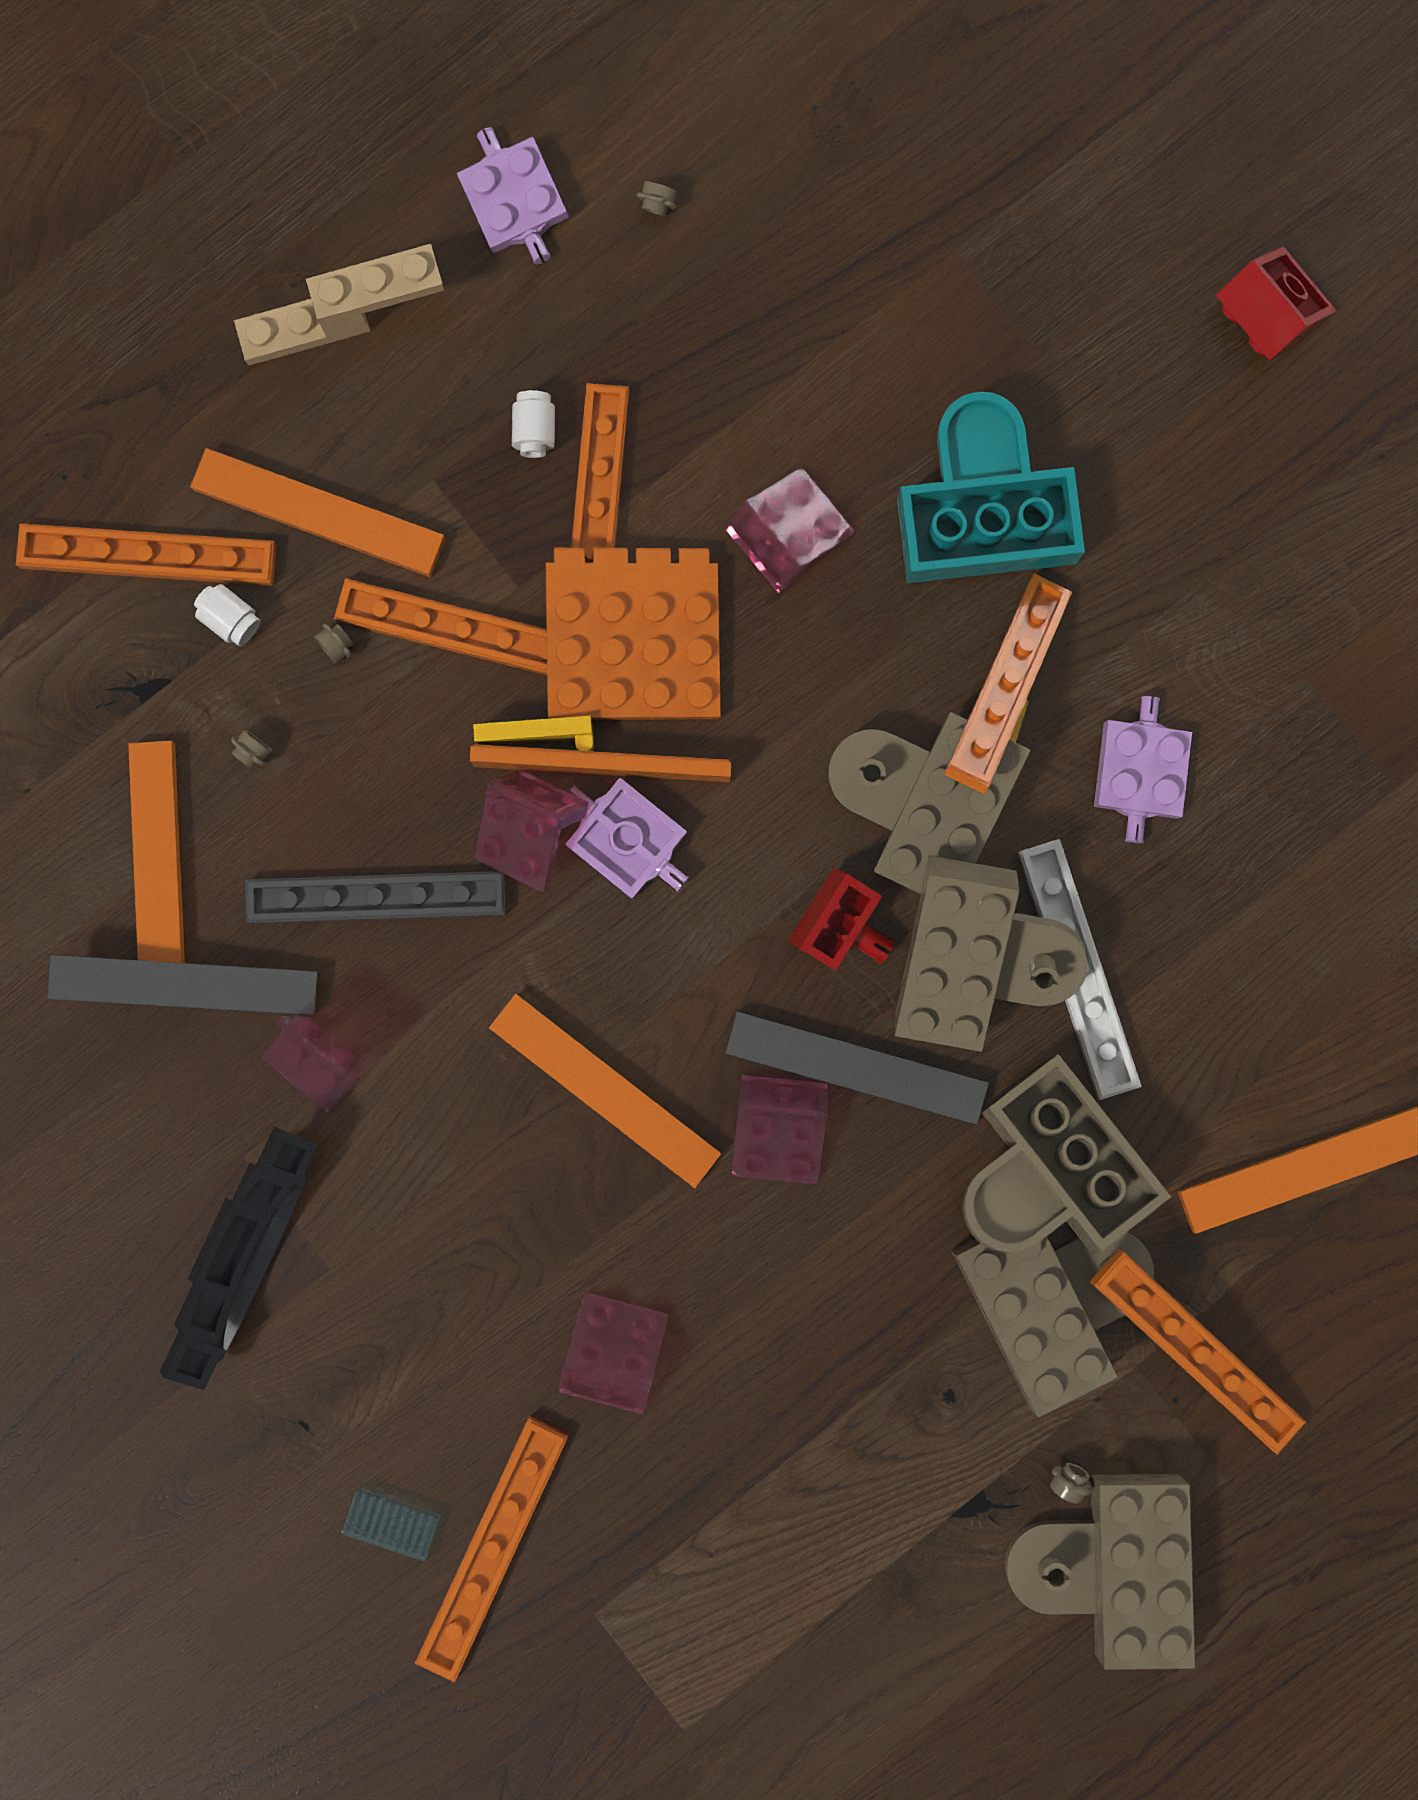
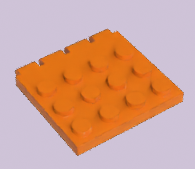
[545,547,721,720]

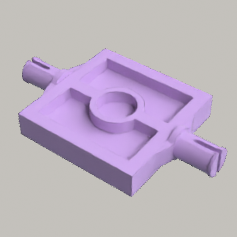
[457,127,569,265]
[1094,696,1192,843]
[564,778,689,900]

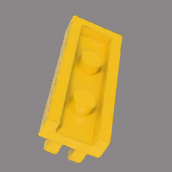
[473,716,594,752]

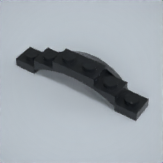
[159,1126,318,1390]

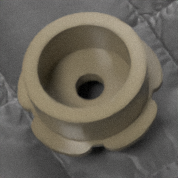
[636,181,677,216]
[314,623,353,664]
[231,729,272,768]
[1050,1463,1093,1504]

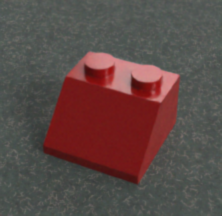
[1215,246,1337,361]

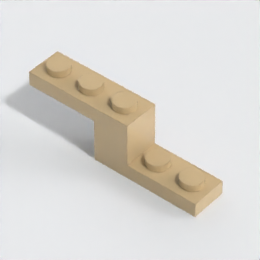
[234,244,444,366]

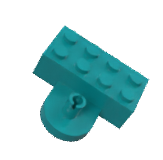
[897,392,1085,583]

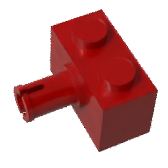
[788,868,895,971]

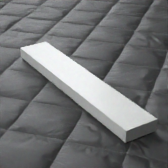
[1017,839,1142,1100]

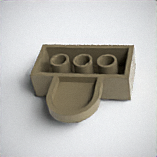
[829,712,1031,894]
[895,855,1087,1052]
[963,1054,1171,1254]
[951,1232,1154,1418]
[1005,1474,1195,1670]

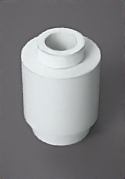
[512,390,555,458]
[194,584,261,647]

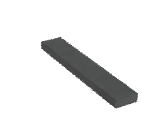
[245,871,507,924]
[47,955,318,1015]
[725,1012,989,1125]

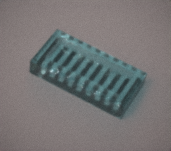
[341,1488,441,1562]

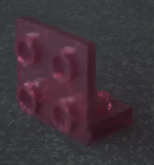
[725,469,854,593]
[475,769,589,892]
[260,1015,363,1113]
[732,1075,828,1184]
[558,1293,668,1414]

